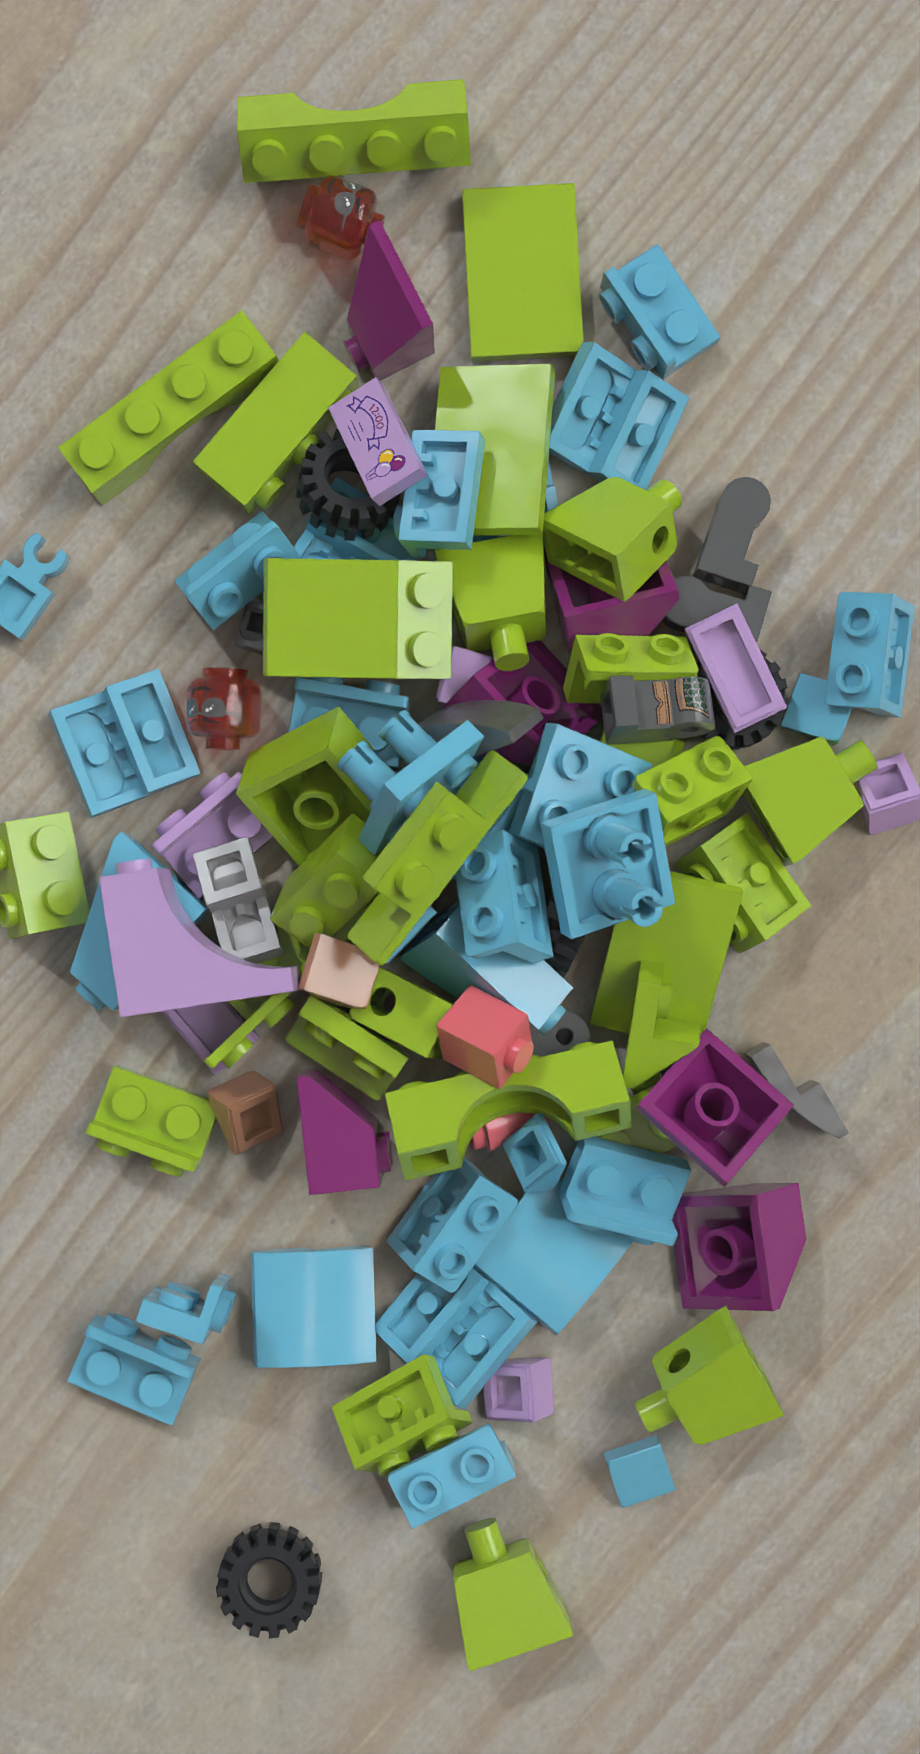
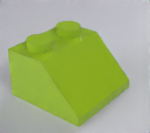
[236,706,375,866]

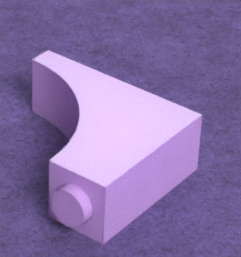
[99,859,302,1017]

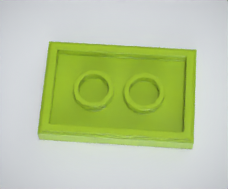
[462,183,583,362]
[435,364,555,535]
[590,871,743,1034]

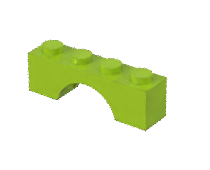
[237,79,471,183]
[57,310,278,506]
[385,1040,632,1181]

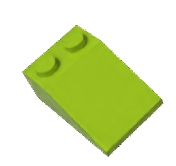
[263,558,453,679]

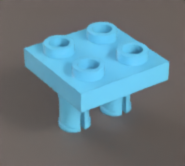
[337,710,484,856]
[509,723,653,848]
[540,789,675,939]

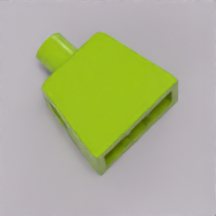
[543,477,682,602]
[435,535,547,671]
[743,736,878,866]
[349,966,455,1060]
[635,1306,784,1445]
[453,1518,574,1672]

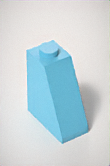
[70,831,210,1011]
[399,901,573,1035]

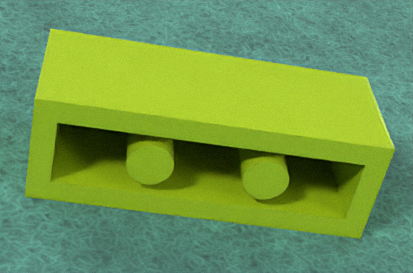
[193,331,359,516]

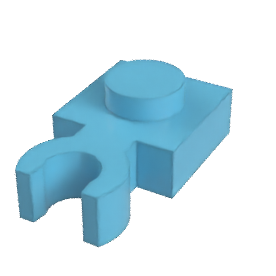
[0,533,70,641]

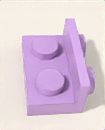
[151,772,274,899]

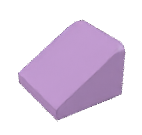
[434,646,494,706]
[853,753,920,835]
[483,1357,554,1422]

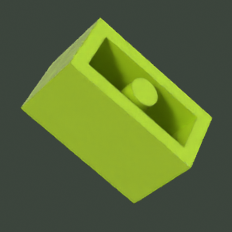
[270,813,384,949]

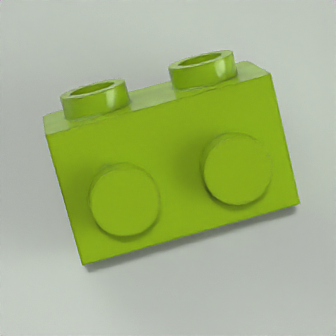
[0,811,90,939]

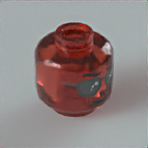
[297,176,386,261]
[186,667,261,750]

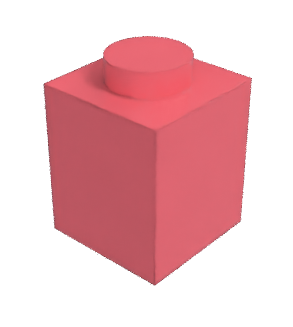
[436,985,534,1090]

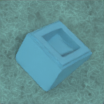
[780,673,852,746]
[502,1113,567,1193]
[603,1434,676,1508]

